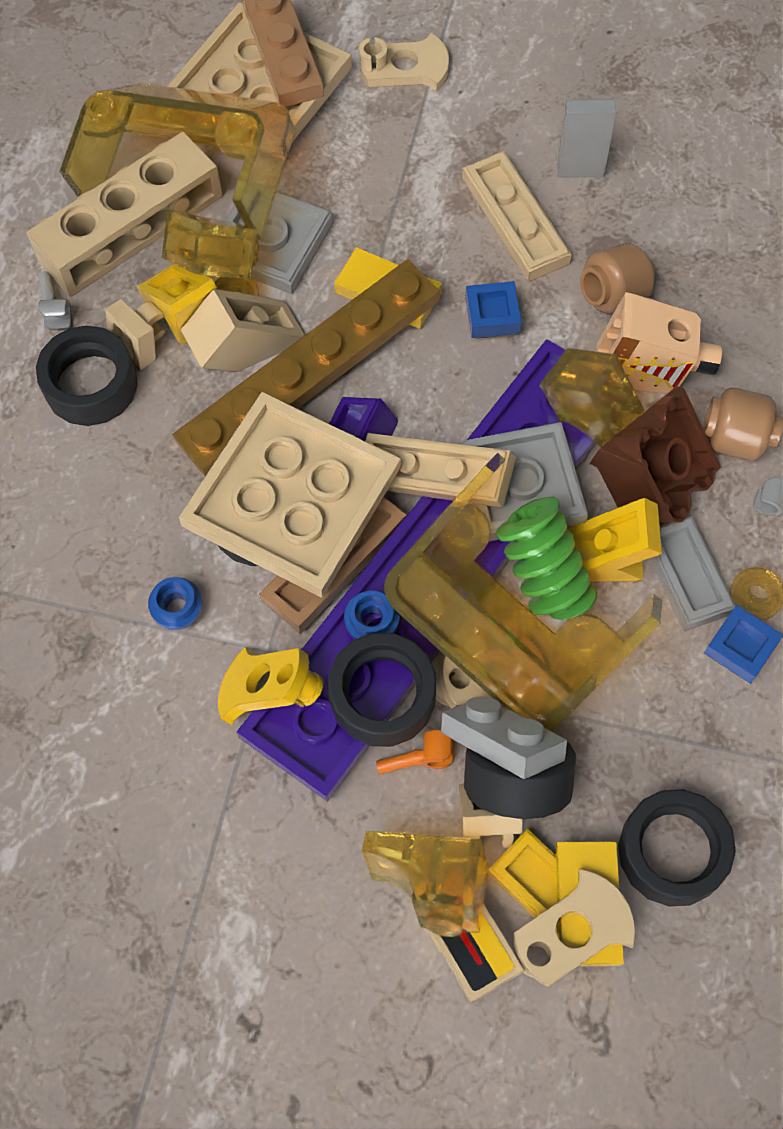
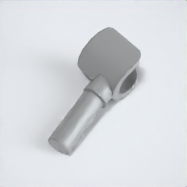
[38,271,72,329]
[753,477,783,516]

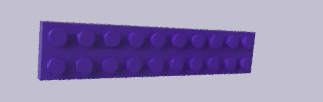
[236,339,632,802]

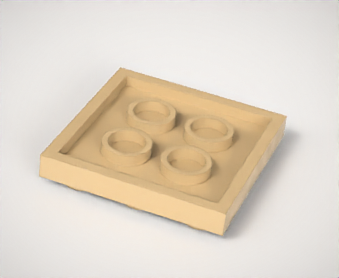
[163,2,352,160]
[178,392,401,598]

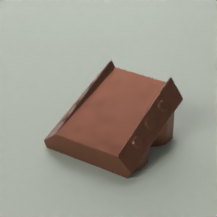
[589,386,721,523]

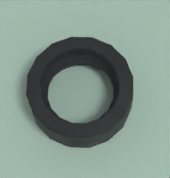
[35,325,138,426]
[328,633,436,747]
[464,742,576,819]
[618,789,736,907]

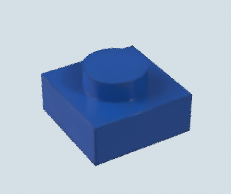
[465,281,522,338]
[704,605,783,684]

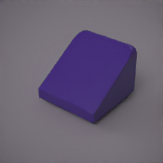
[329,397,398,441]

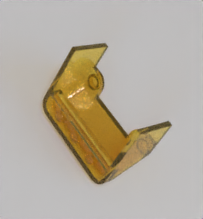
[59,83,295,241]
[384,453,662,730]

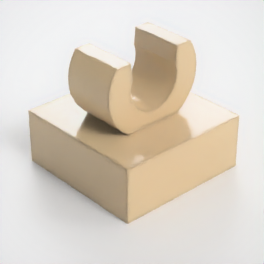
[105,299,165,370]
[458,784,522,850]

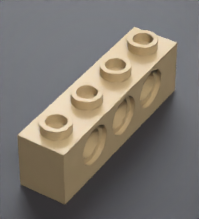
[26,131,223,297]

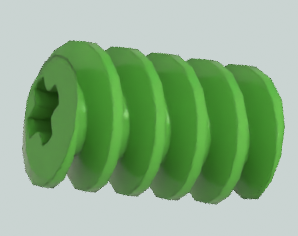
[496,496,597,620]

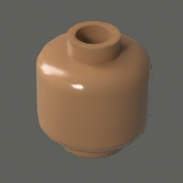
[580,243,655,314]
[703,388,783,461]

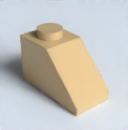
[181,289,304,372]

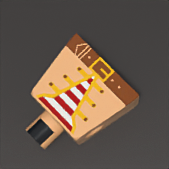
[595,292,722,393]

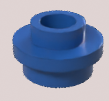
[148,577,203,630]
[344,591,400,639]

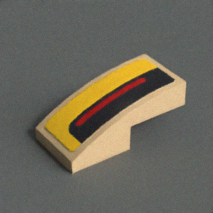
[411,871,524,1004]

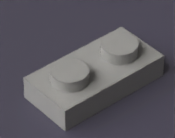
[441,696,567,779]

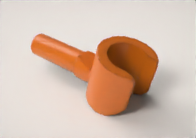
[376,730,454,774]

